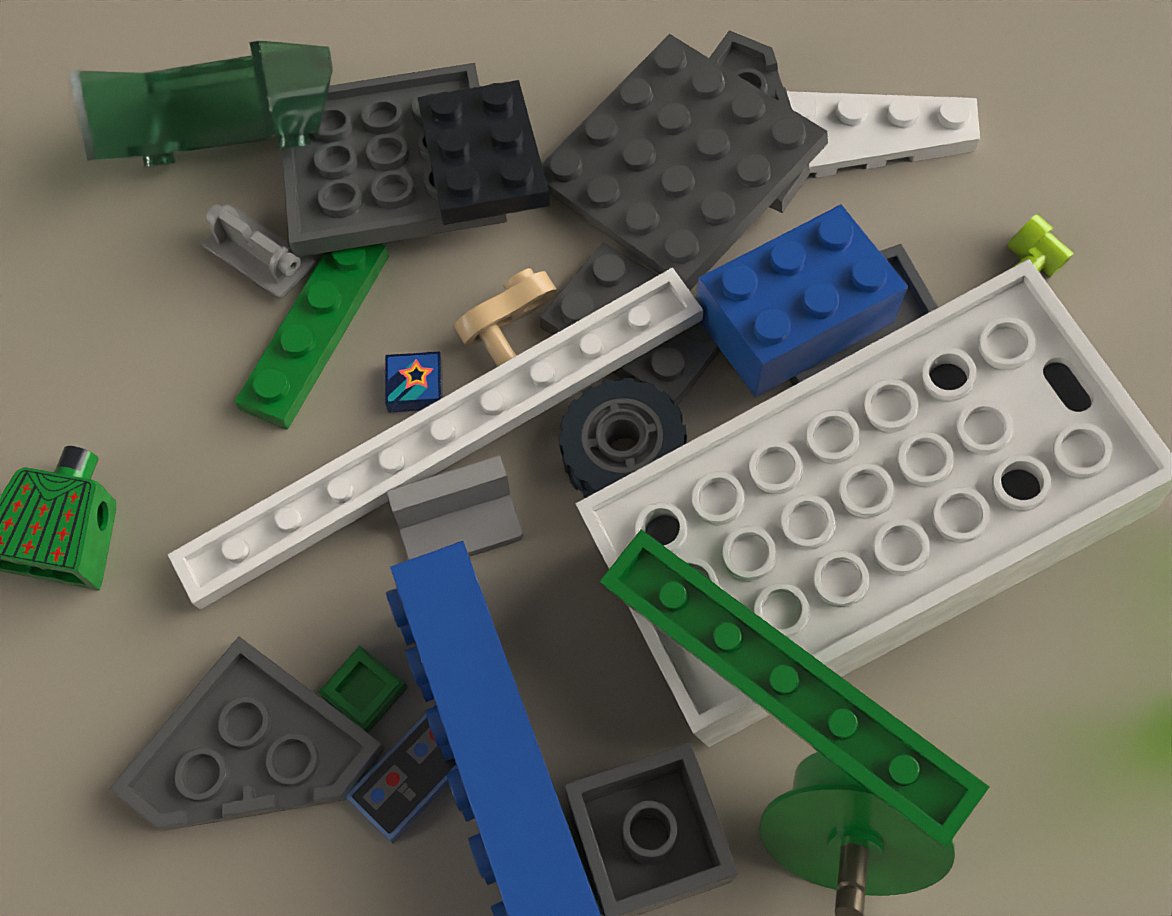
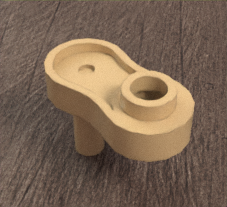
[453,268,557,366]

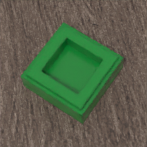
[318,645,408,733]

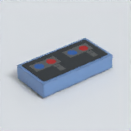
[346,703,458,844]

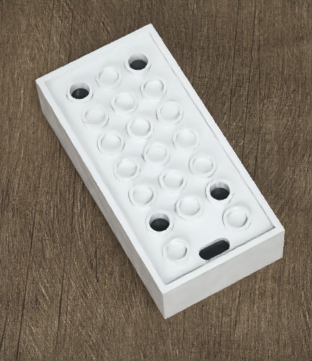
[575,259,1172,747]

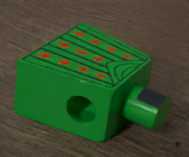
[0,446,117,590]

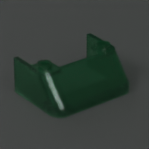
[69,41,333,167]

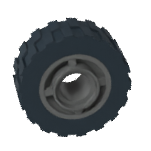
[559,378,687,498]

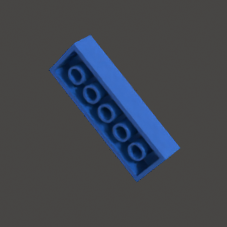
[386,541,601,916]

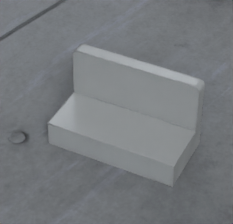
[386,455,523,560]

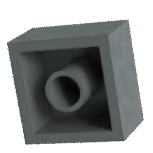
[564,742,738,916]

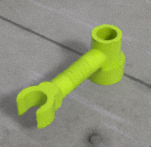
[1006,214,1074,278]

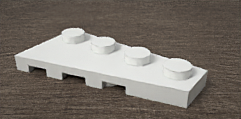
[787,91,980,178]

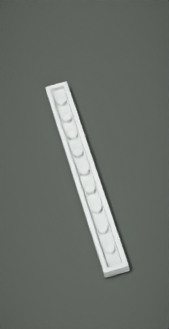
[168,267,703,610]

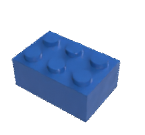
[696,204,908,398]

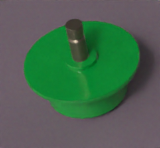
[759,752,955,916]

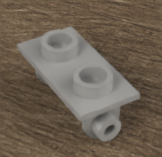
[202,204,316,299]

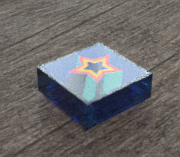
[385,351,443,413]

